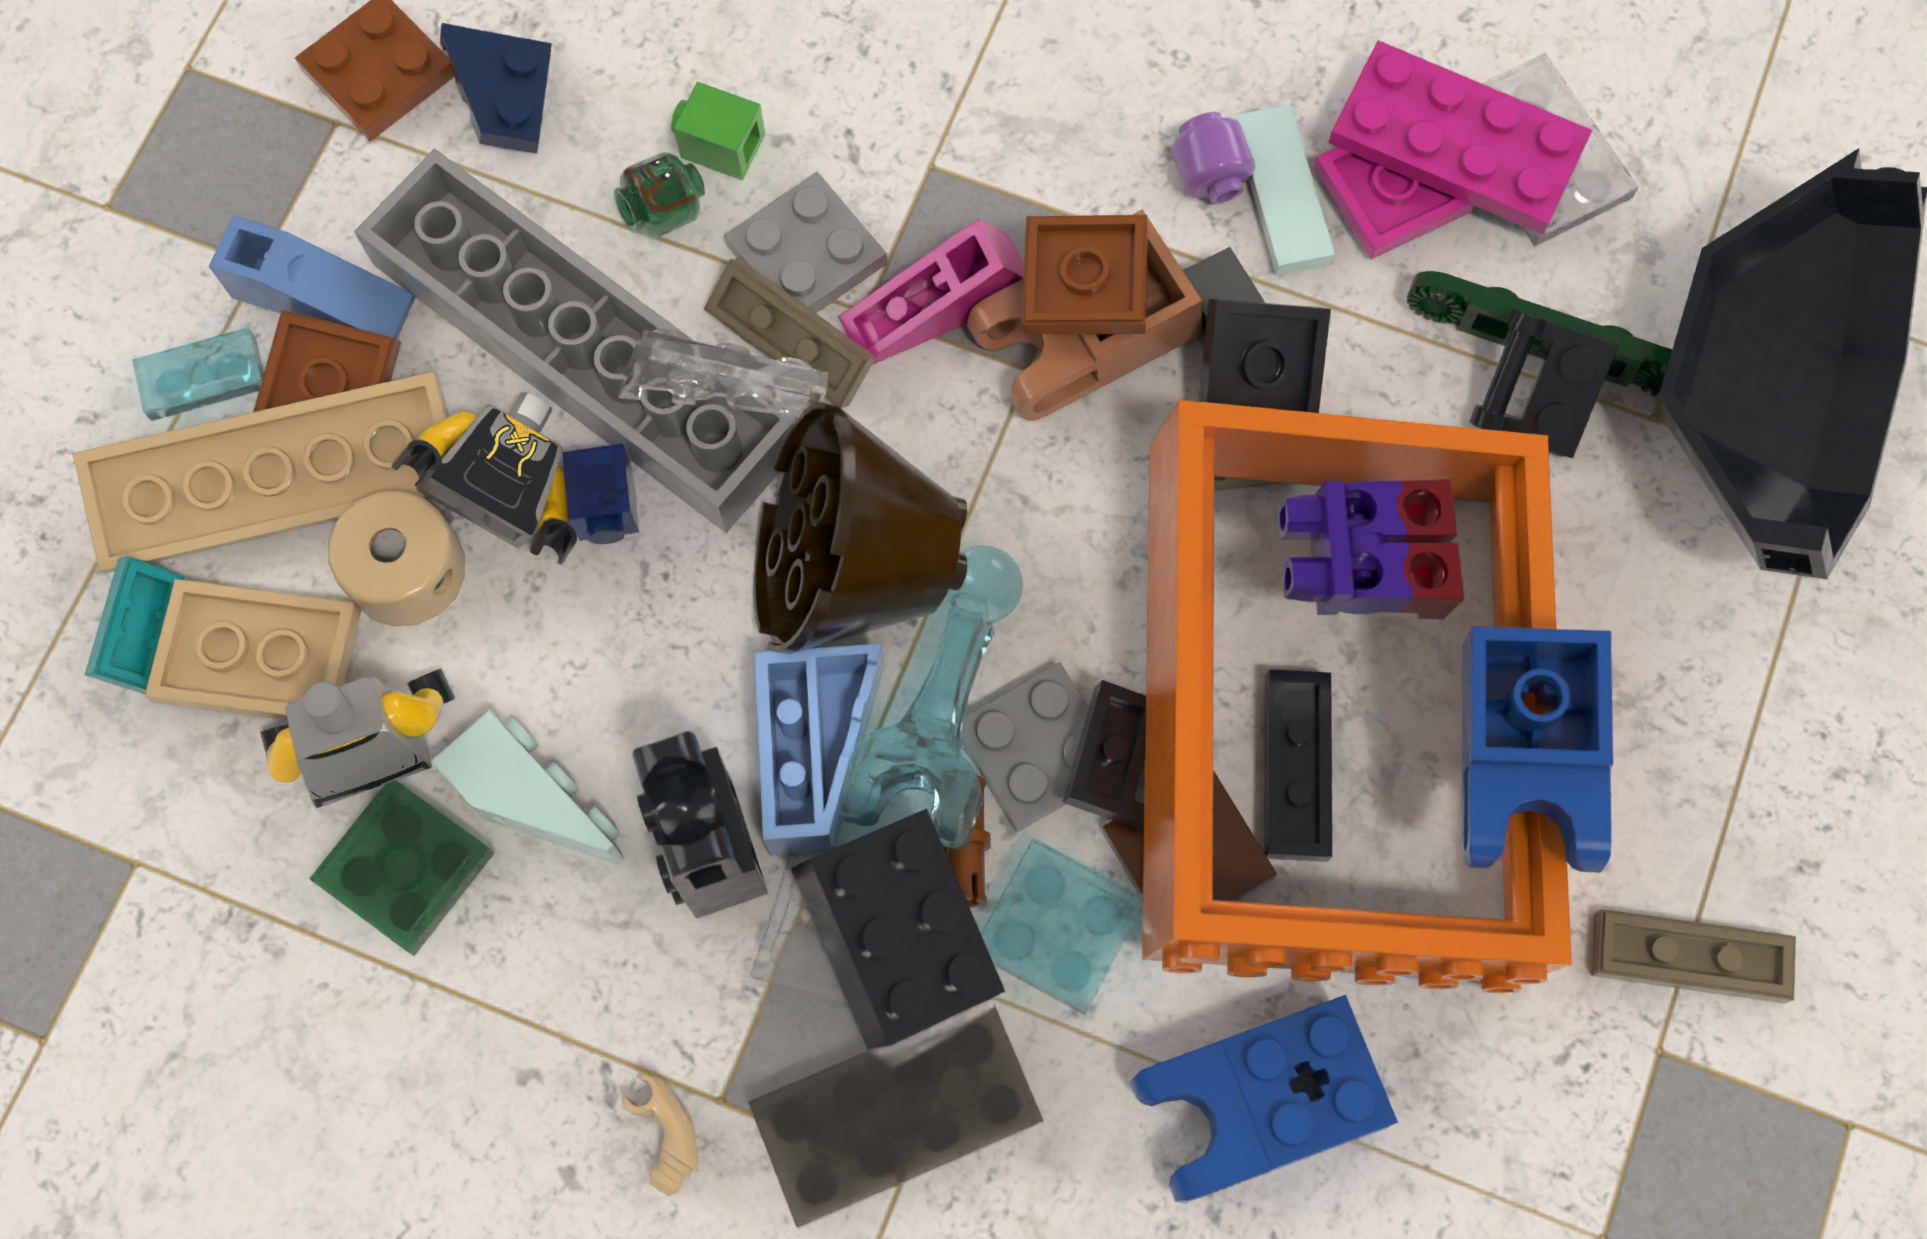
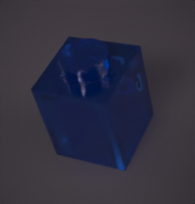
[562,444,640,544]

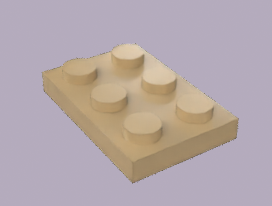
[145,579,361,720]

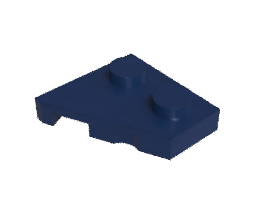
[440,23,552,154]

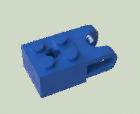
[1462,626,1613,873]
[1130,995,1398,1203]

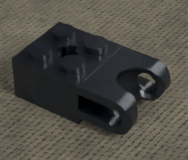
[632,731,769,919]

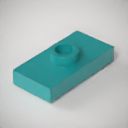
[84,556,185,694]

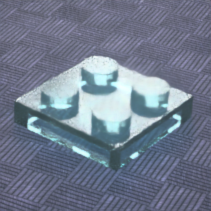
[981,838,1143,1015]

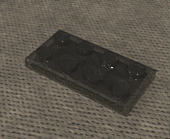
[748,998,1044,1229]

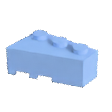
[754,643,885,856]

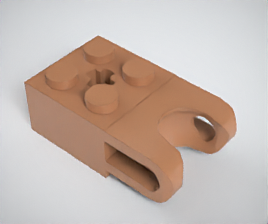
[967,209,1203,421]

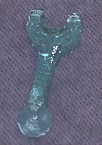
[839,545,1023,850]

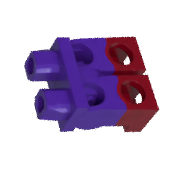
[1277,479,1464,619]

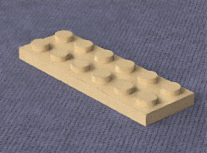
[72,372,448,573]

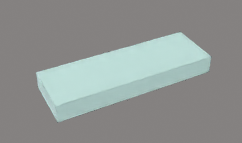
[1234,104,1335,275]

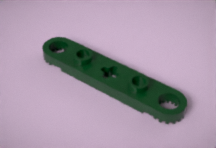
[1406,271,1672,397]

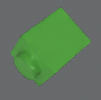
[671,81,766,180]

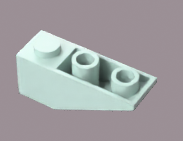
[431,710,624,864]

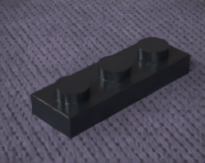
[1264,669,1332,862]

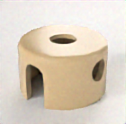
[328,490,465,627]

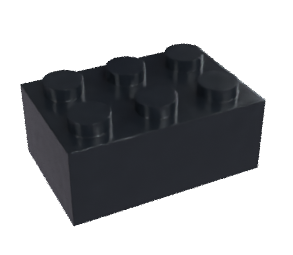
[791,808,1006,1049]

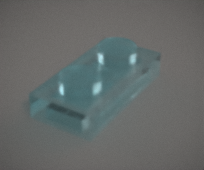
[132,327,264,421]

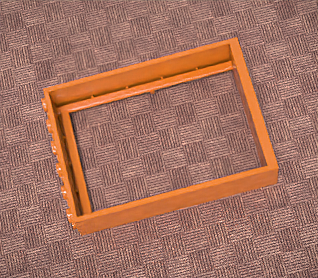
[1142,400,1572,993]

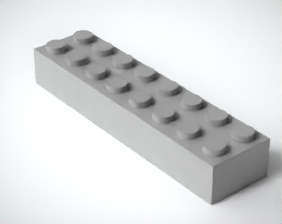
[354,148,798,533]

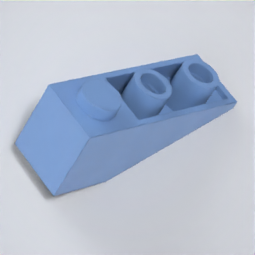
[208,215,415,339]

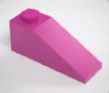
[839,218,1024,365]

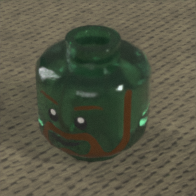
[614,152,705,239]

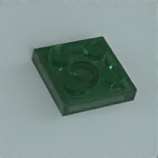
[309,781,494,956]

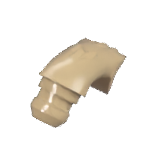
[622,1073,698,1196]

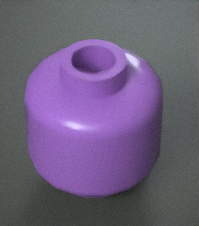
[1171,112,1256,204]

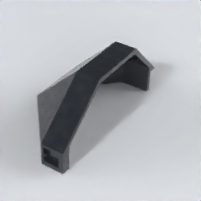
[1659,148,1927,580]

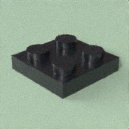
[1198,299,1331,413]

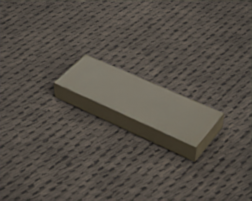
[704,258,876,408]
[1592,909,1796,1003]

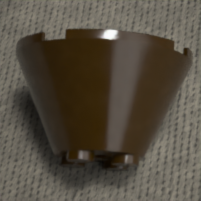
[753,402,967,654]

